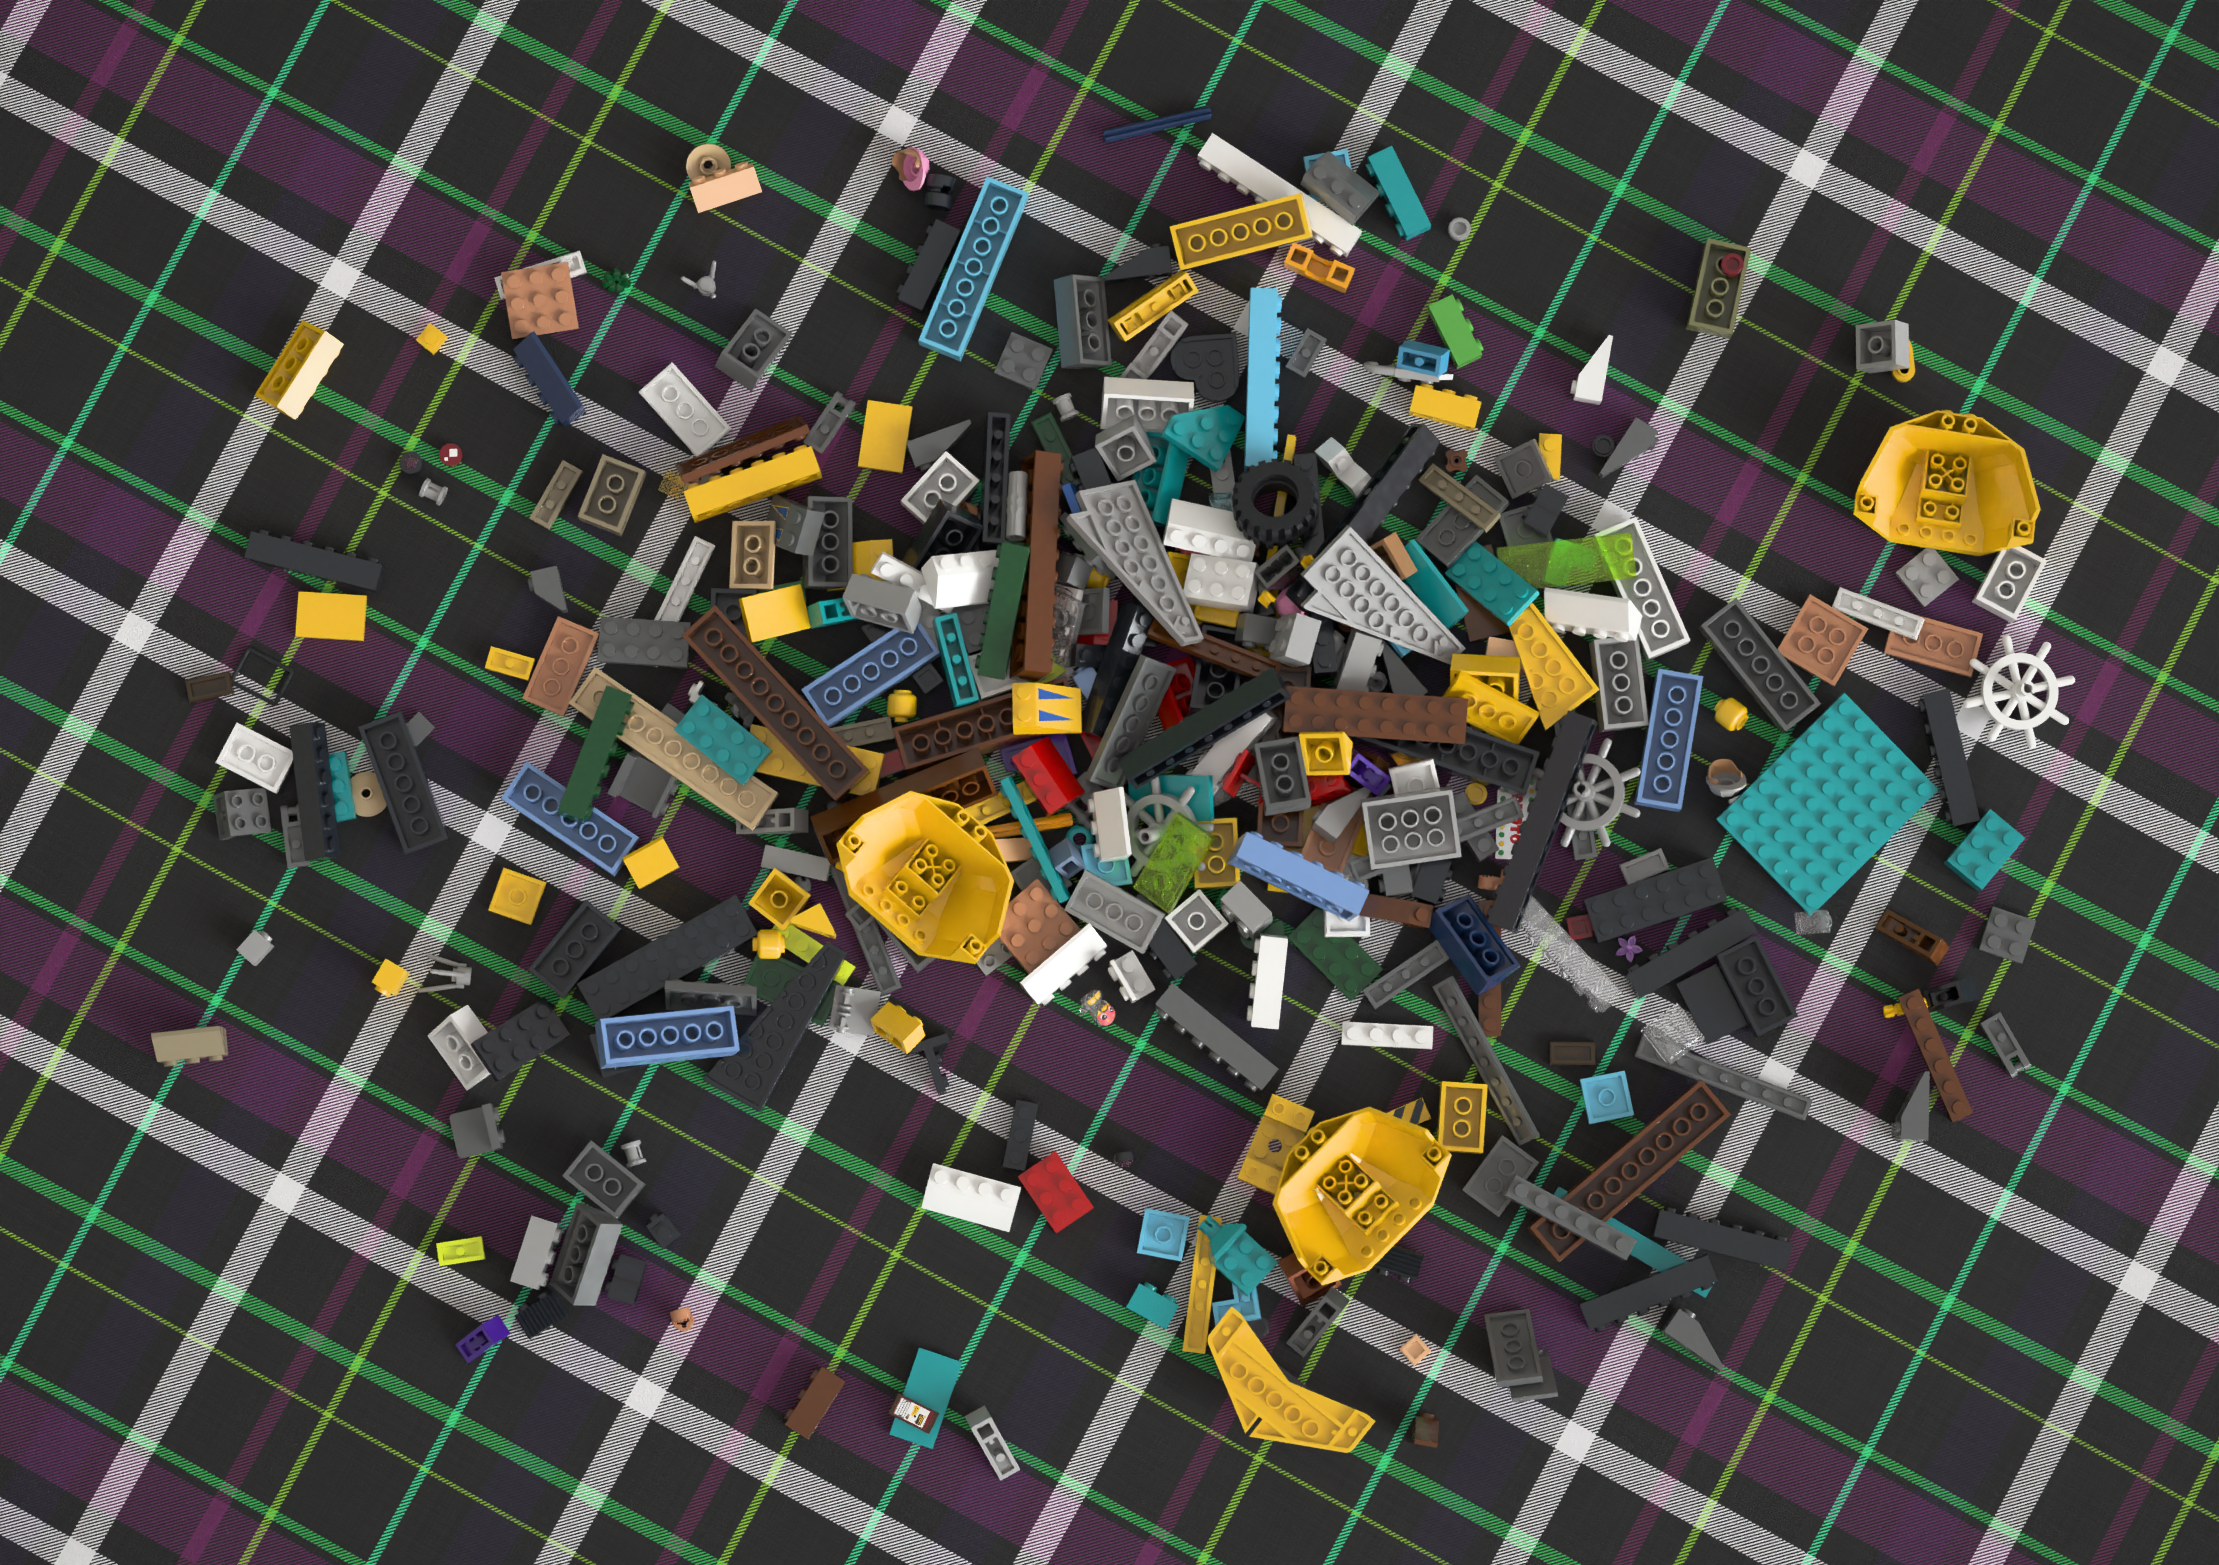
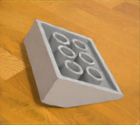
[1360,786,1462,870]

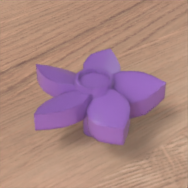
[1616,936,1643,963]

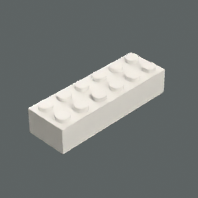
[1593,517,1690,661]

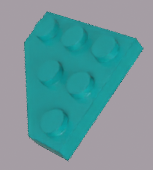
[1160,405,1246,472]

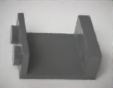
[607,751,679,818]

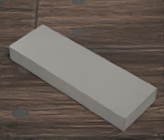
[761,845,831,881]

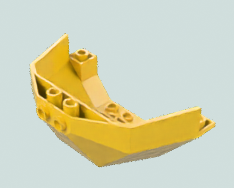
[1853,410,2041,556]
[836,791,1014,964]
[1273,1107,1452,1285]

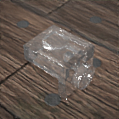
[1795,910,1832,935]

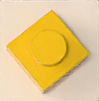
[416,323,448,355]

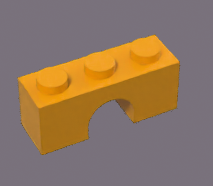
[1283,242,1355,294]

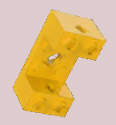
[1237,1094,1315,1195]

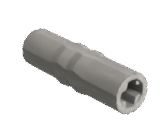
[1006,471,1028,541]

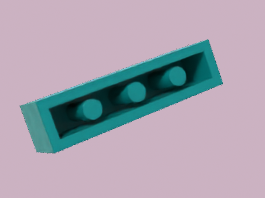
[1365,146,1431,241]
[932,613,979,709]

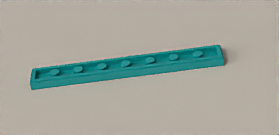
[1554,1186,1714,1298]

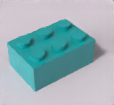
[1944,809,2025,892]

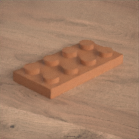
[1883,613,1983,678]
[522,616,599,717]
[1301,786,1373,873]

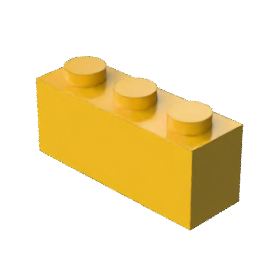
[1408,383,1481,431]

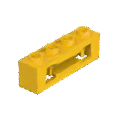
[1107,270,1199,342]

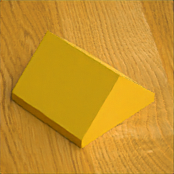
[1299,732,1353,775]
[622,836,680,889]
[748,867,811,931]
[790,903,836,939]

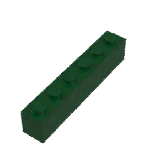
[975,539,1031,680]
[558,685,635,824]

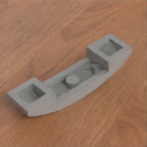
[1119,310,1189,380]

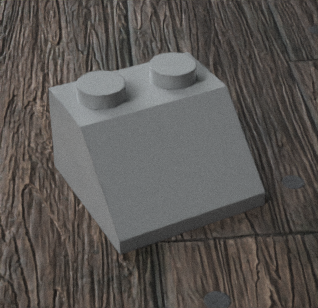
[1095,414,1157,481]

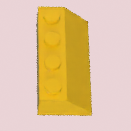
[254,320,344,420]

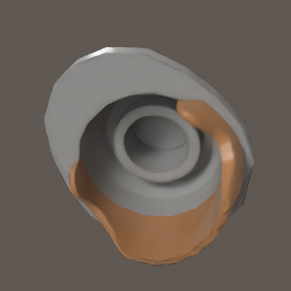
[1706,759,1746,798]

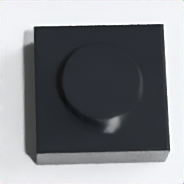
[912,663,944,695]

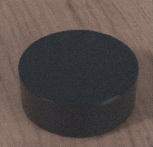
[1247,1316,1270,1339]

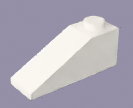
[1570,335,1613,405]

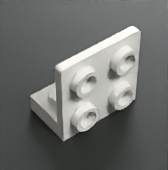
[1108,950,1155,1003]

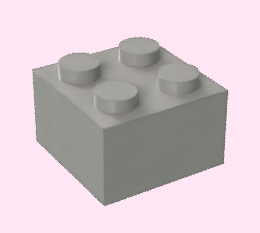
[1856,320,1909,373]
[1269,613,1322,667]

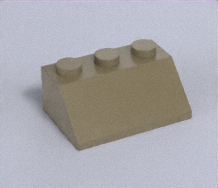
[151,1026,228,1067]

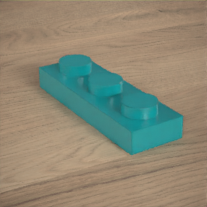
[329,751,357,822]

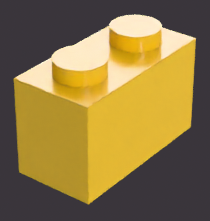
[372,959,410,997]
[870,1001,925,1054]

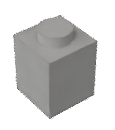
[236,930,274,966]

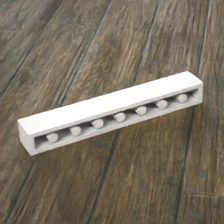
[1197,133,1362,257]

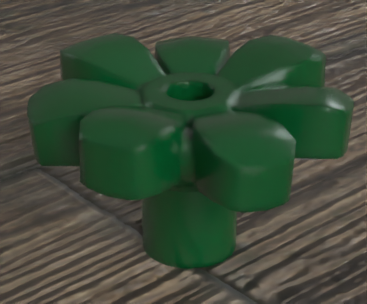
[602,268,631,293]

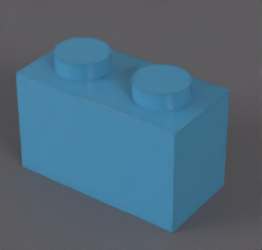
[1396,340,1450,377]

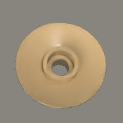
[686,144,731,181]
[351,772,387,817]

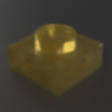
[658,470,687,500]

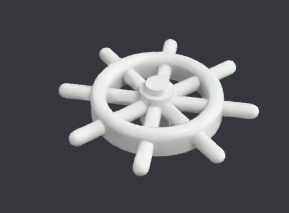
[1963,635,2075,749]

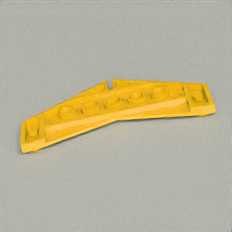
[1207,1306,1375,1453]

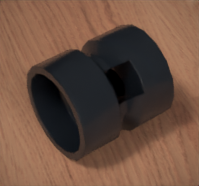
[923,174,956,211]

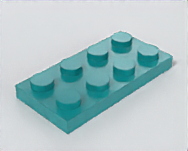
[1445,541,1539,626]
[674,695,773,786]

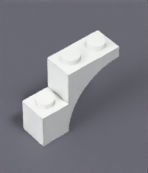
[1315,437,1371,499]

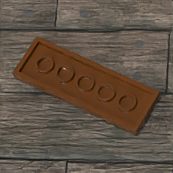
[675,415,810,484]

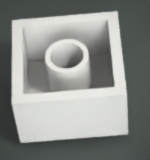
[1164,889,1229,955]

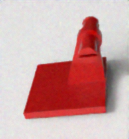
[1222,749,1263,806]

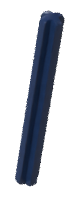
[1103,106,1212,143]

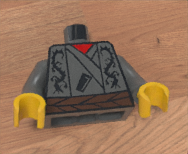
[1254,544,1314,609]

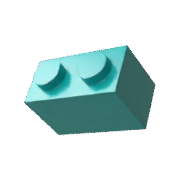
[1126,1282,1179,1330]

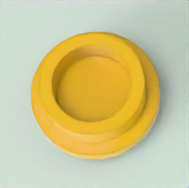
[1465,782,1487,805]

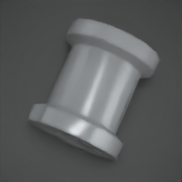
[1052,393,1079,422]
[419,478,448,506]
[621,1140,646,1168]

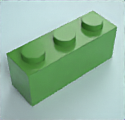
[1427,294,1483,369]

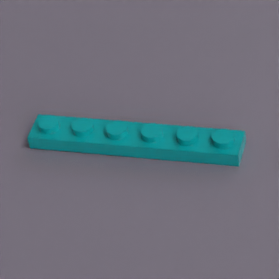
[1000,776,1071,903]

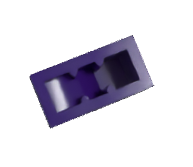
[1349,747,1391,796]
[455,1315,511,1363]

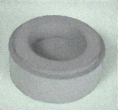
[1448,218,1471,241]

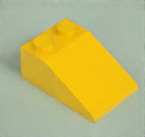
[827,539,893,591]

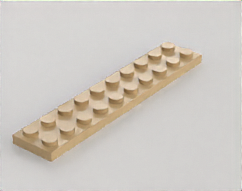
[569,667,779,831]

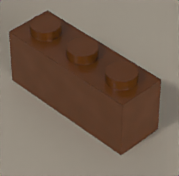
[784,1367,846,1439]

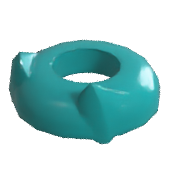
[1066,825,1095,849]

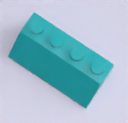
[1132,432,1189,527]
[1402,539,1469,629]

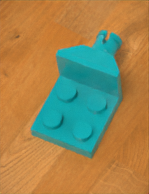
[1198,1215,1279,1296]

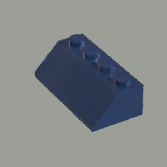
[513,331,586,427]
[1429,894,1521,996]

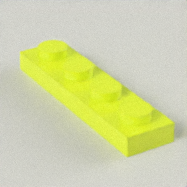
[772,924,856,986]

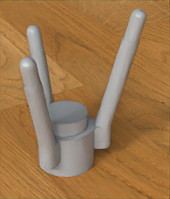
[681,261,716,299]
[418,954,472,993]

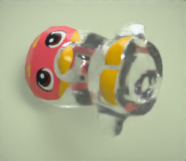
[1079,990,1115,1027]

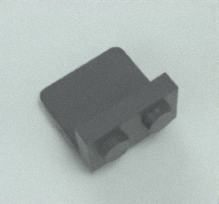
[449,1103,506,1158]

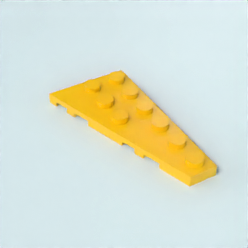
[1509,603,1599,731]

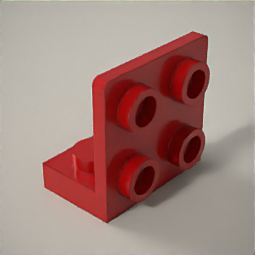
[1306,775,1353,807]

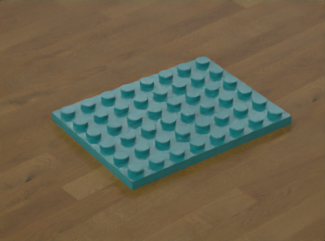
[1715,693,1939,916]

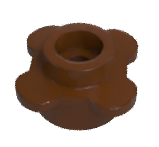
[1445,450,1468,472]

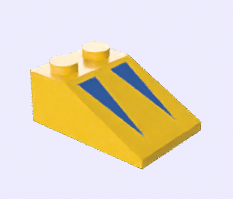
[1012,683,1082,735]

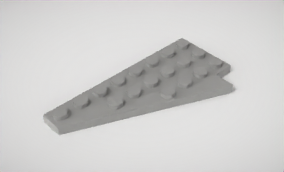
[1066,480,1204,646]
[1300,525,1466,664]

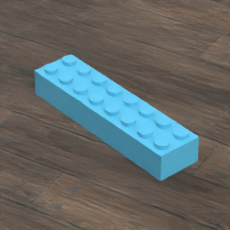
[919,176,1029,362]
[1244,288,1282,473]

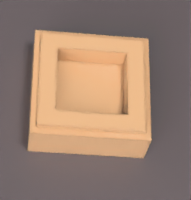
[1399,1334,1431,1366]

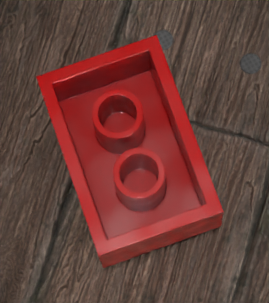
[1018,1151,1094,1234]

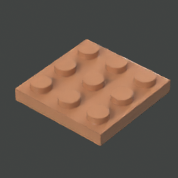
[501,262,579,339]
[1777,594,1868,687]
[998,879,1081,974]

